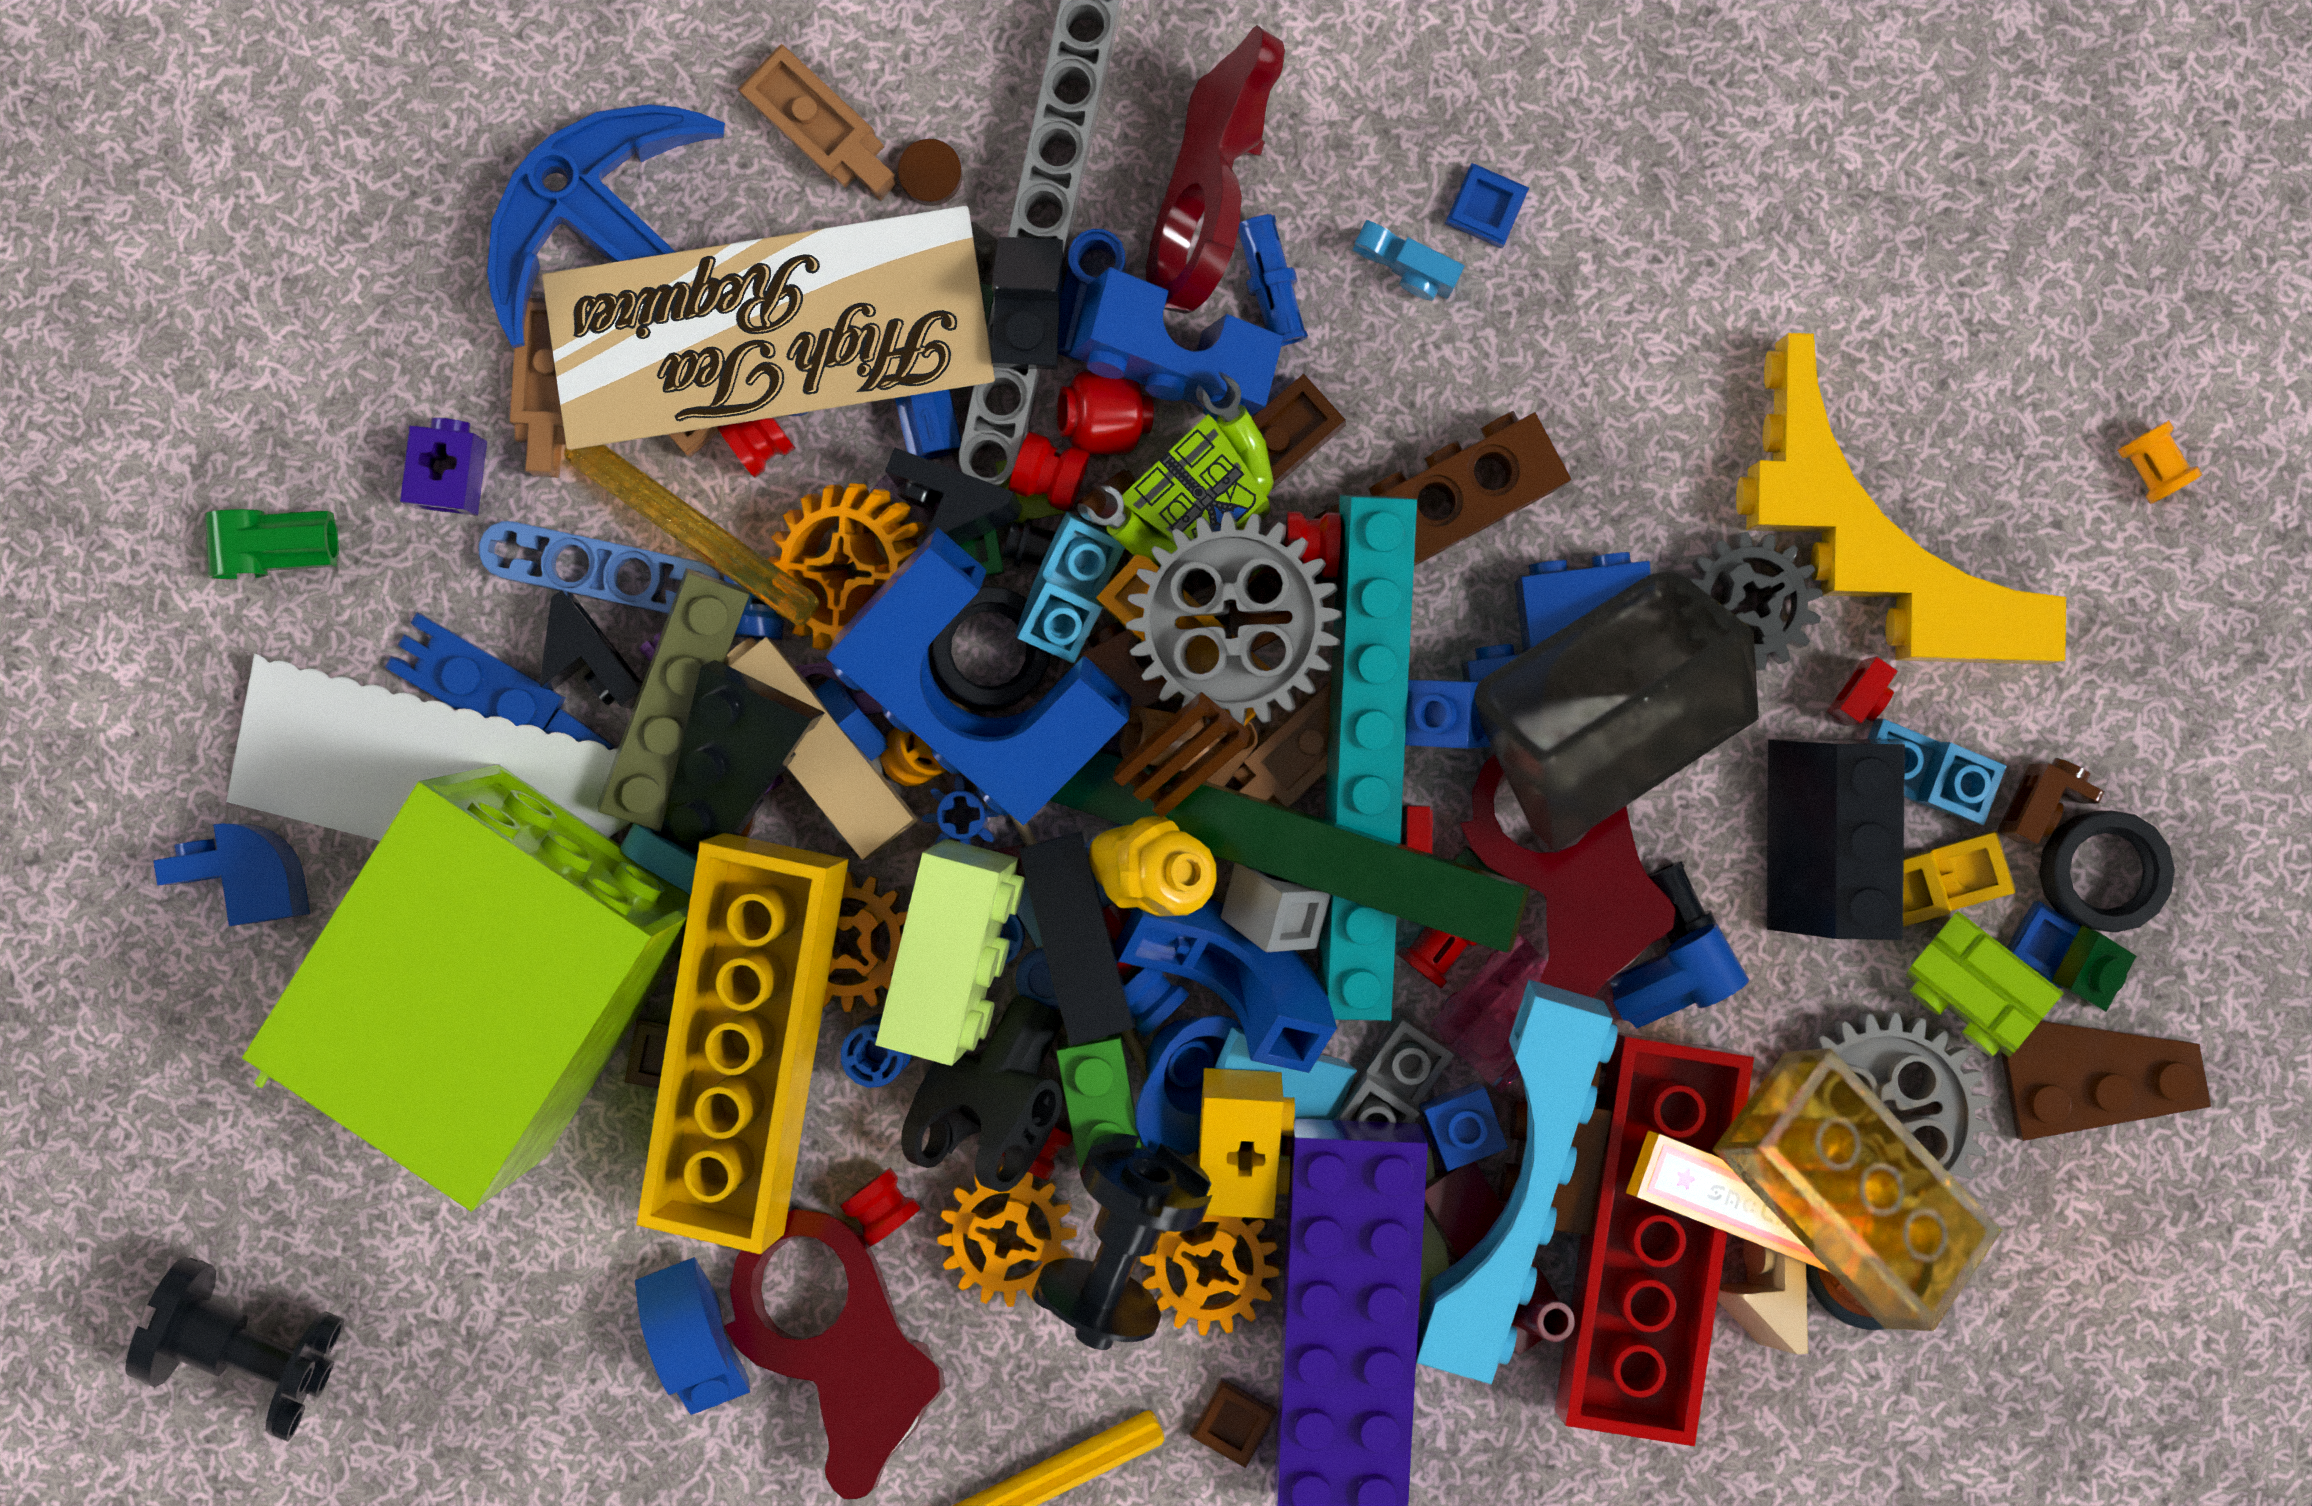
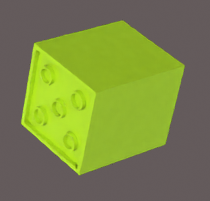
[242,764,691,1212]

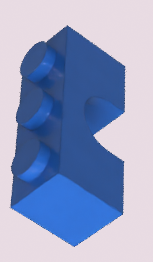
[1068,267,1284,421]

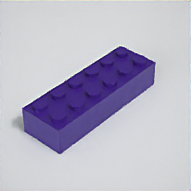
[1274,1118,1428,1506]

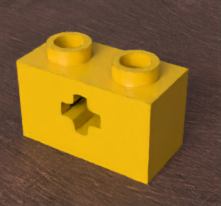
[1197,1068,1295,1219]

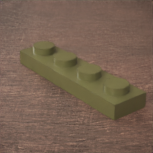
[597,568,750,831]

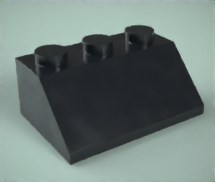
[1767,739,1905,940]

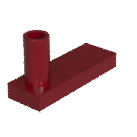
[1424,1161,1575,1356]

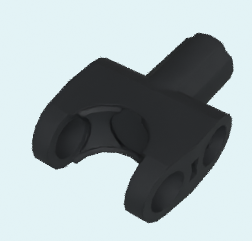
[901,995,1063,1192]

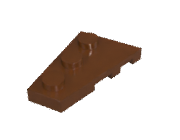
[2001,1021,2211,1141]

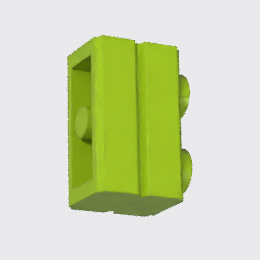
[1906,911,2064,1058]

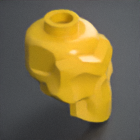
[1089,816,1217,917]

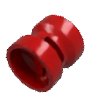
[1008,431,1090,512]

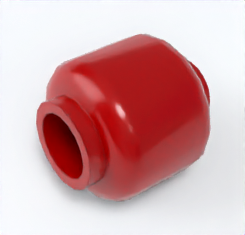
[1057,371,1154,455]

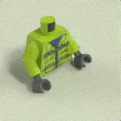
[1078,371,1274,577]

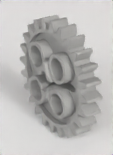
[1126,512,1342,726]
[1778,1011,1992,1222]

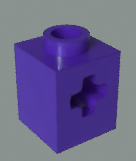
[400,417,487,516]

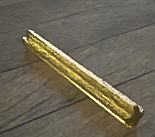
[564,445,819,625]

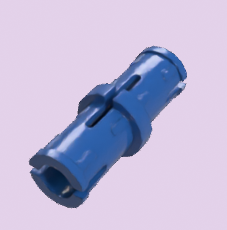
[1238,214,1308,347]

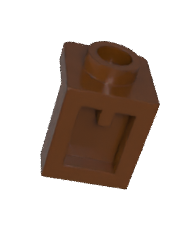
[1997,758,2105,844]

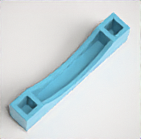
[1416,979,1618,1385]

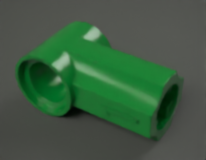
[205,509,339,579]

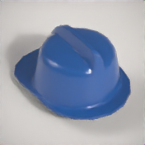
[1135,1015,1243,1156]

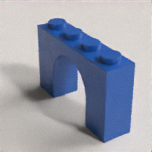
[826,527,1132,826]

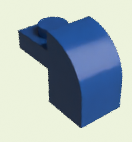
[153,823,310,926]
[635,1257,751,1415]

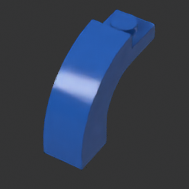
[1115,898,1337,1073]

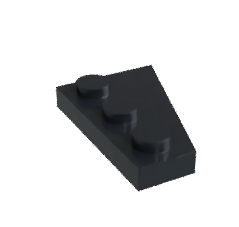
[660,660,825,854]

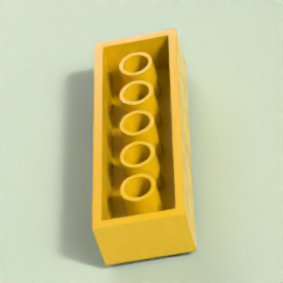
[636,833,849,1254]

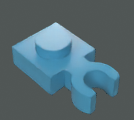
[1352,220,1465,301]

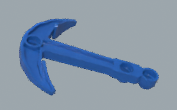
[487,104,809,416]

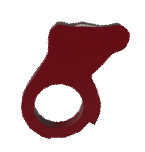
[1146,25,1285,314]
[1460,731,1675,998]
[723,1209,946,1499]

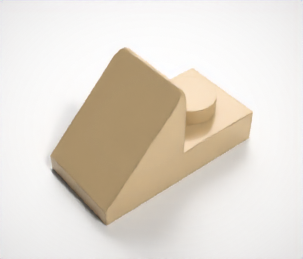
[1717,1240,1808,1355]

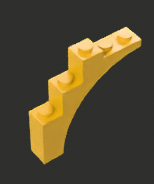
[1736,333,2066,665]

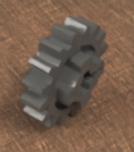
[1679,532,1823,672]

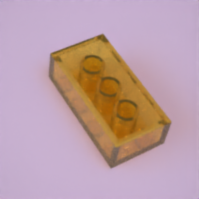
[1712,1048,2003,1331]

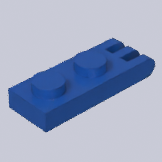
[385,612,566,731]

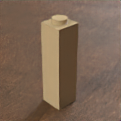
[724,637,919,860]

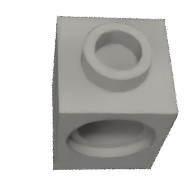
[1220,863,1331,952]

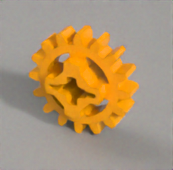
[823,872,908,1012]
[937,1163,1078,1307]
[1140,1215,1279,1336]

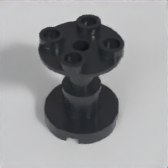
[1032,1133,1212,1350]
[125,1257,344,1442]

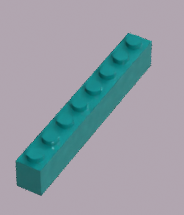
[1317,494,1417,1021]

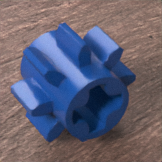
[922,775,1001,845]

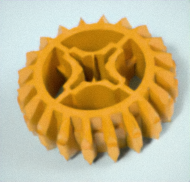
[765,483,927,650]

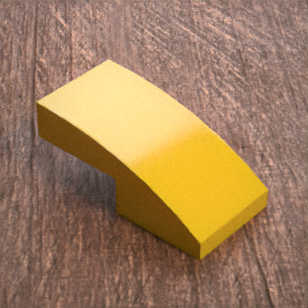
[1903,830,2016,927]

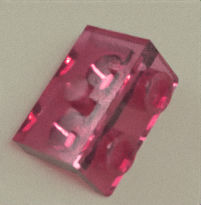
[1431,934,1548,1094]

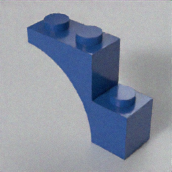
[1461,552,1653,737]

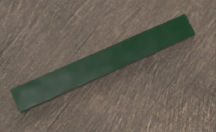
[1049,748,1530,953]

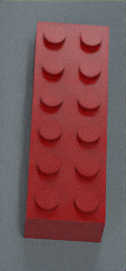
[1554,1032,1754,1447]

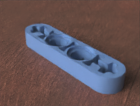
[479,521,724,614]

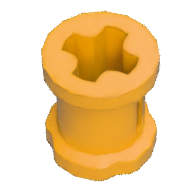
[2117,420,2203,504]

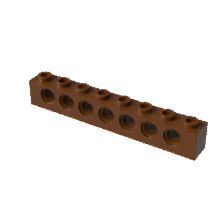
[1081,411,1572,709]

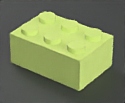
[875,839,1025,1066]

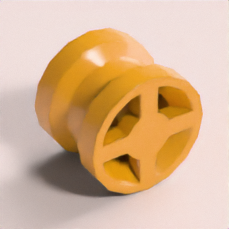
[881,727,947,787]

